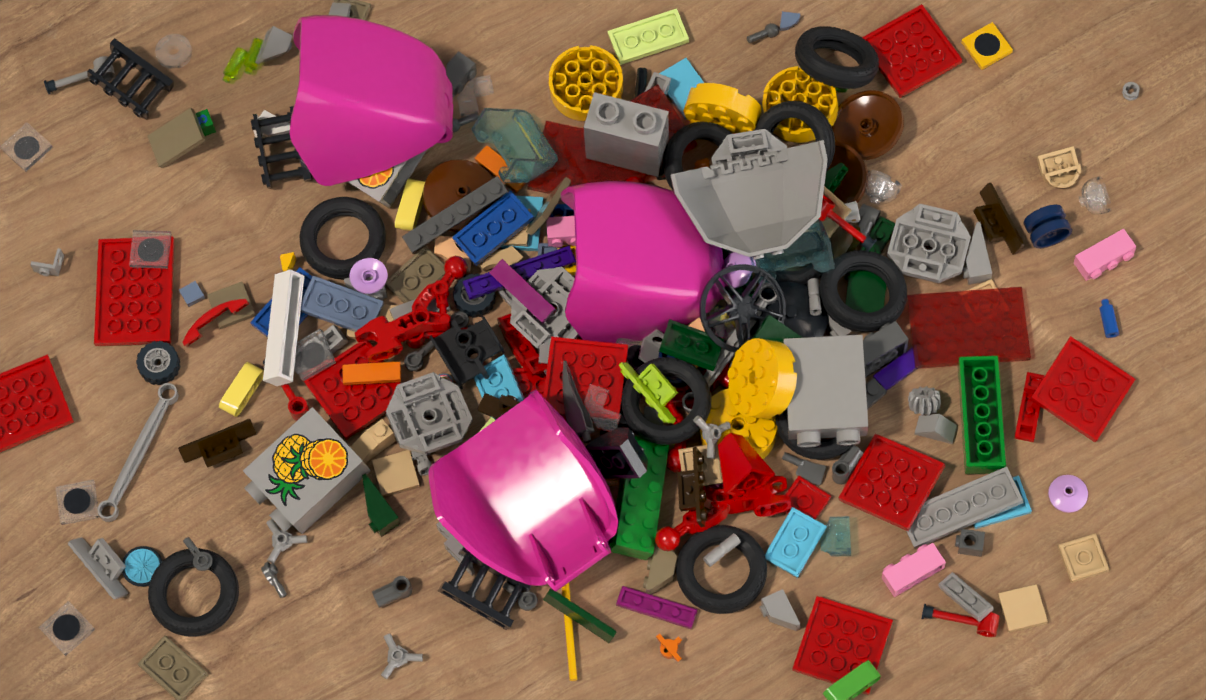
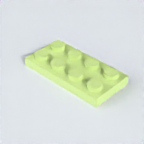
[608,8,689,65]

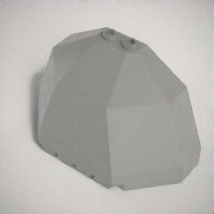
[670,140,828,260]

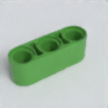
[823,660,882,700]

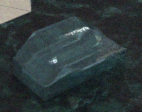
[820,516,851,556]

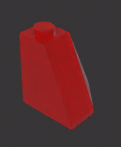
[718,433,775,496]

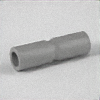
[808,278,822,316]
[703,533,741,567]

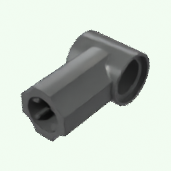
[857,204,881,243]
[832,445,864,484]
[372,576,413,608]

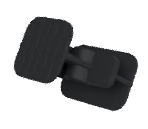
[429,315,505,390]

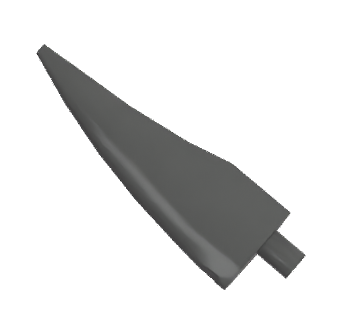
[562,360,595,443]

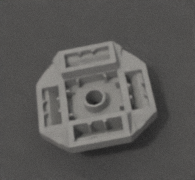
[711,129,787,170]
[510,267,580,349]
[386,372,473,455]

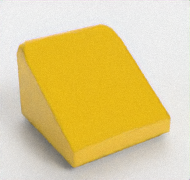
[280,252,296,272]

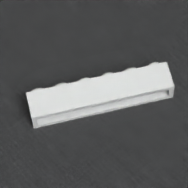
[263,269,304,386]

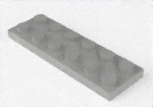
[906,467,1024,549]

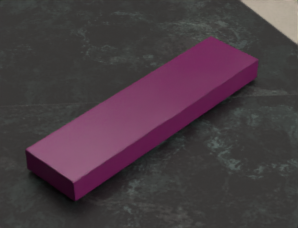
[489,259,556,324]
[616,586,698,629]

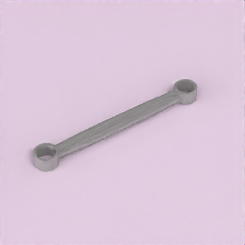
[682,283,777,413]
[97,383,179,522]

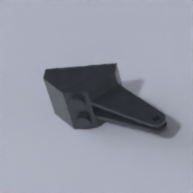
[585,425,648,479]

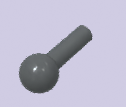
[747,23,779,43]
[453,112,480,133]

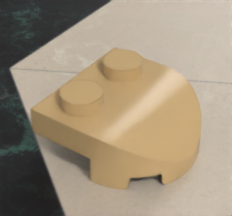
[1036,146,1081,188]

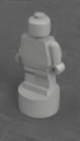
[411,451,432,476]

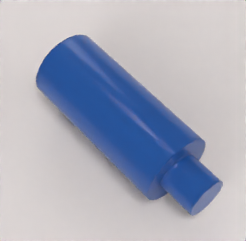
[1099,299,1119,338]

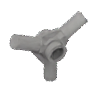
[693,416,731,459]
[266,519,307,563]
[381,633,423,679]

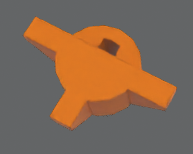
[656,634,682,662]

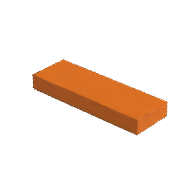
[474,145,529,193]
[343,362,401,385]

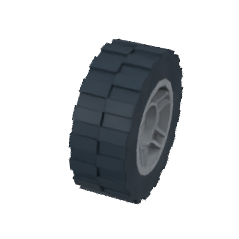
[136,341,181,385]

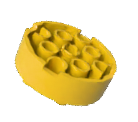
[549,45,623,121]
[762,66,839,143]
[683,83,762,134]
[728,338,797,419]
[699,388,777,459]

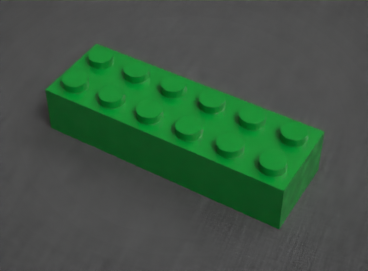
[957,356,1006,474]
[610,436,669,561]

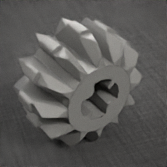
[908,386,941,415]

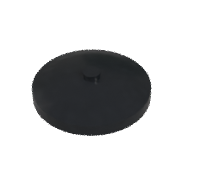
[752,282,828,338]

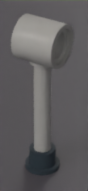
[44,56,115,95]

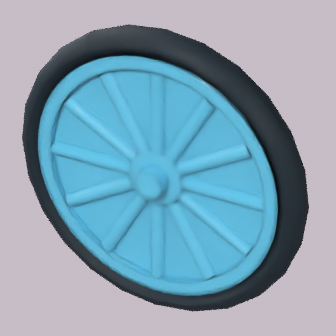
[122,546,162,587]

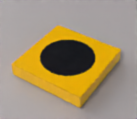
[961,22,1013,70]

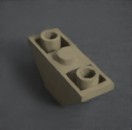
[643,542,677,595]

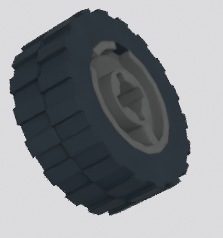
[453,274,496,318]

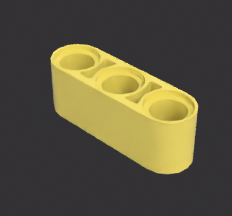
[395,178,425,231]
[219,362,264,417]

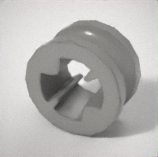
[1122,82,1140,101]

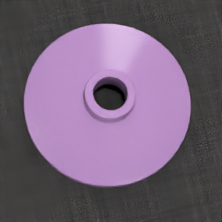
[724,252,753,289]
[350,258,388,294]
[1048,475,1088,513]

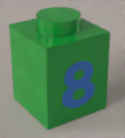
[196,109,216,136]

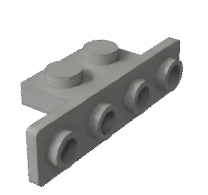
[68,537,128,600]

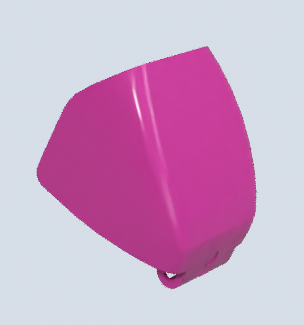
[290,15,453,186]
[561,181,725,344]
[428,390,618,591]

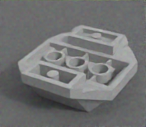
[887,204,971,283]

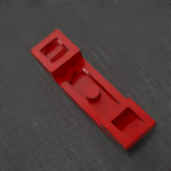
[182,299,250,347]
[497,313,547,376]
[1014,372,1045,443]

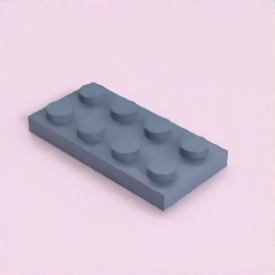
[300,276,384,332]

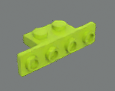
[619,362,678,423]

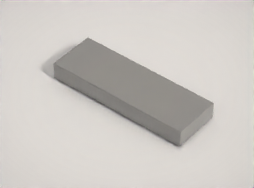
[938,572,994,622]

